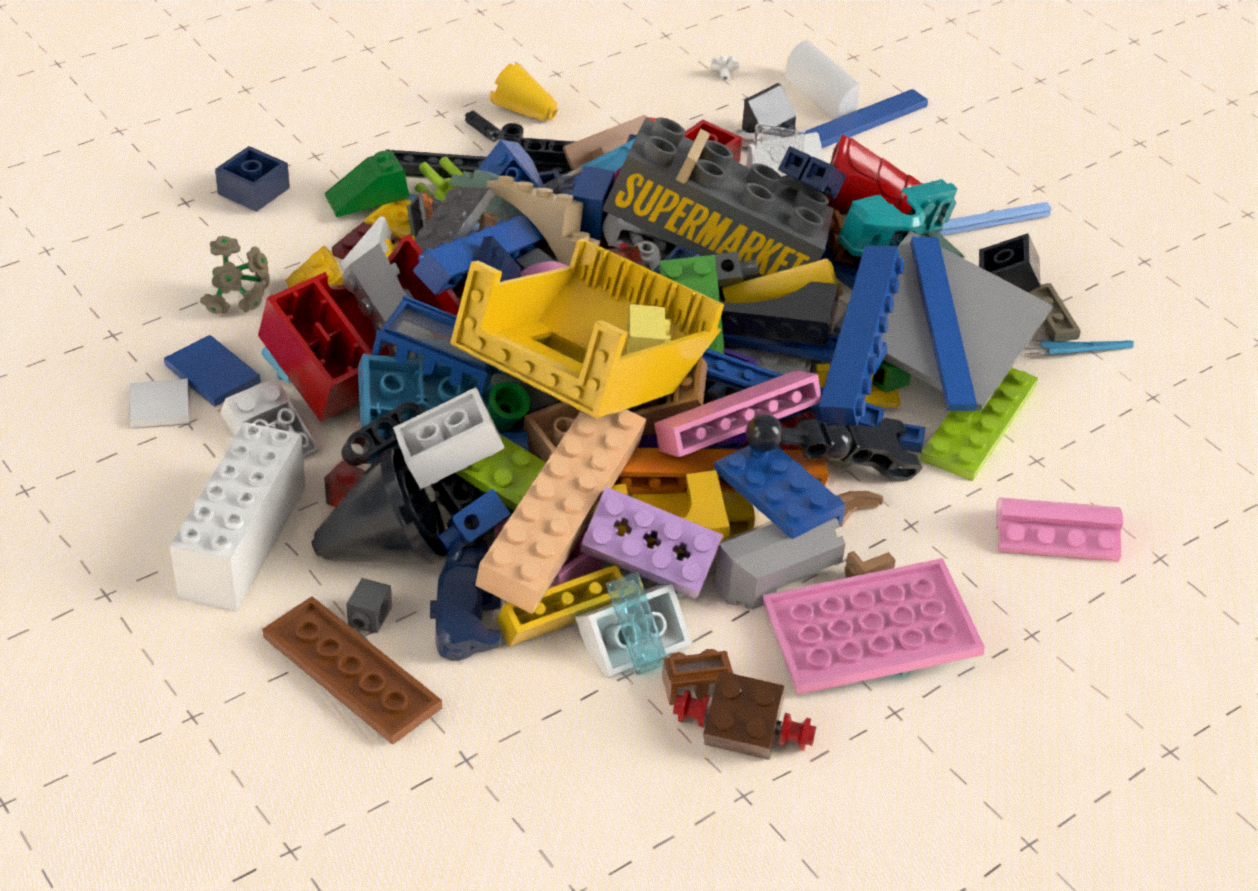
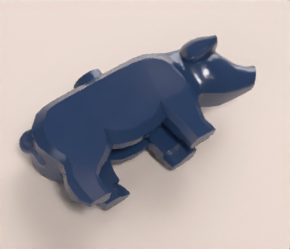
[430,538,501,661]

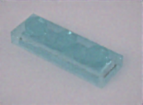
[606,572,667,674]

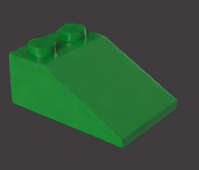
[324,151,410,218]

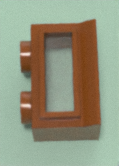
[662,649,734,706]

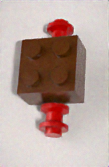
[673,671,817,760]

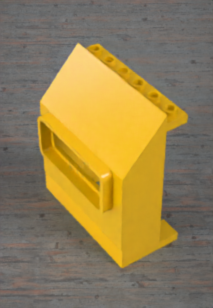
[450,239,724,419]

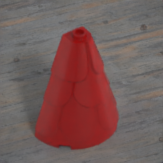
[824,135,923,215]

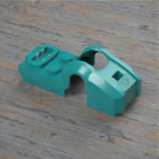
[838,179,958,257]

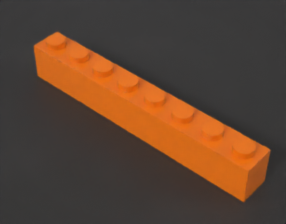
[613,448,829,494]

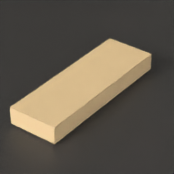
[676,129,709,184]

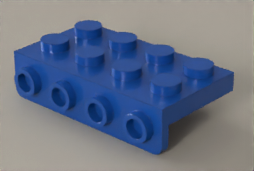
[714,445,845,539]

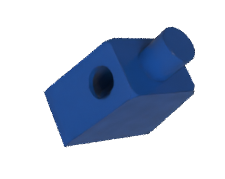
[437,488,511,552]

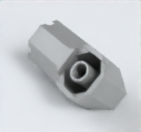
[715,517,845,609]

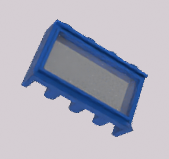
[372,295,499,397]

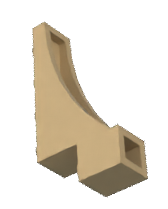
[487,176,600,266]

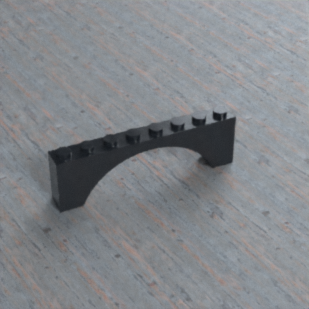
[634,262,839,346]

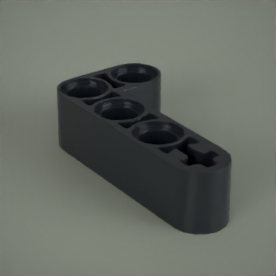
[499,123,576,163]

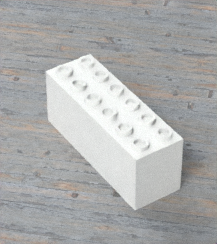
[170,422,306,612]

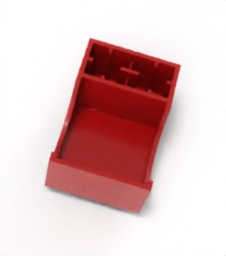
[258,234,461,422]

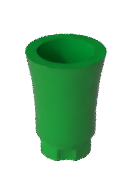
[487,382,530,433]

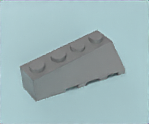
[342,241,434,359]

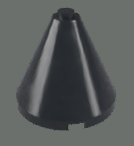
[311,445,447,564]

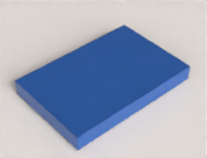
[164,335,261,407]

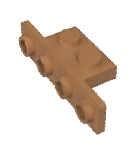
[563,115,648,170]

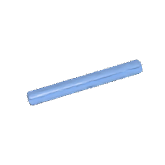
[937,202,1052,236]

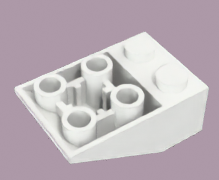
[220,377,319,458]

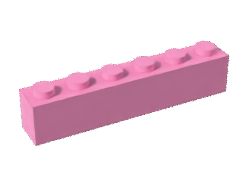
[654,370,821,457]

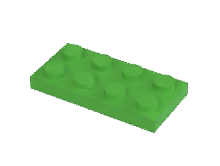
[659,255,725,354]

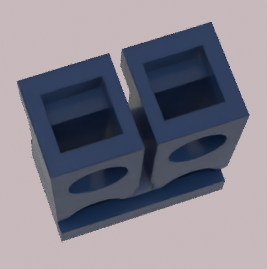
[778,146,847,199]

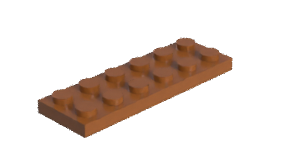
[262,596,442,745]

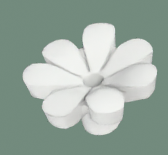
[710,55,740,80]

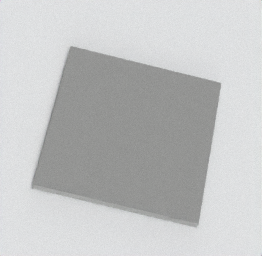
[833,231,1053,412]

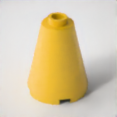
[490,62,558,122]

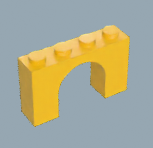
[608,470,730,564]

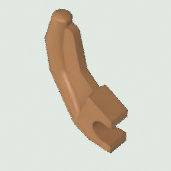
[837,491,884,527]

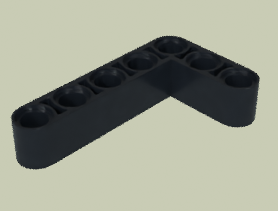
[341,402,481,530]

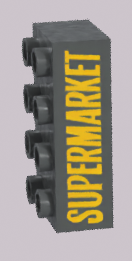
[602,117,834,280]

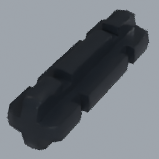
[465,110,501,142]

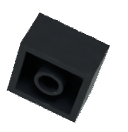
[979,233,1041,292]

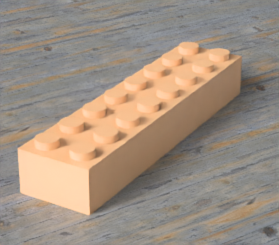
[475,409,646,614]

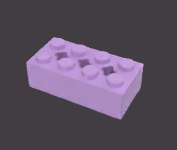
[580,487,723,599]

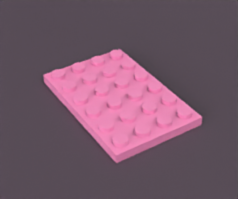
[763,558,985,695]

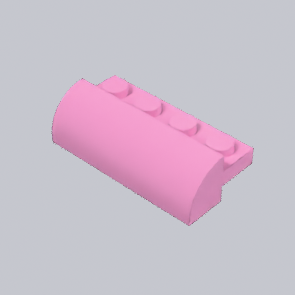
[996,497,1123,562]

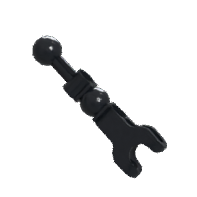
[745,414,923,481]

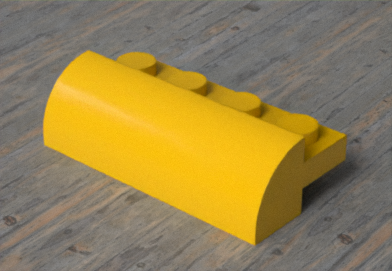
[722,259,844,303]

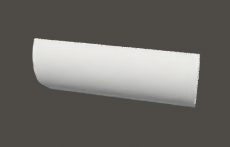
[785,39,860,119]

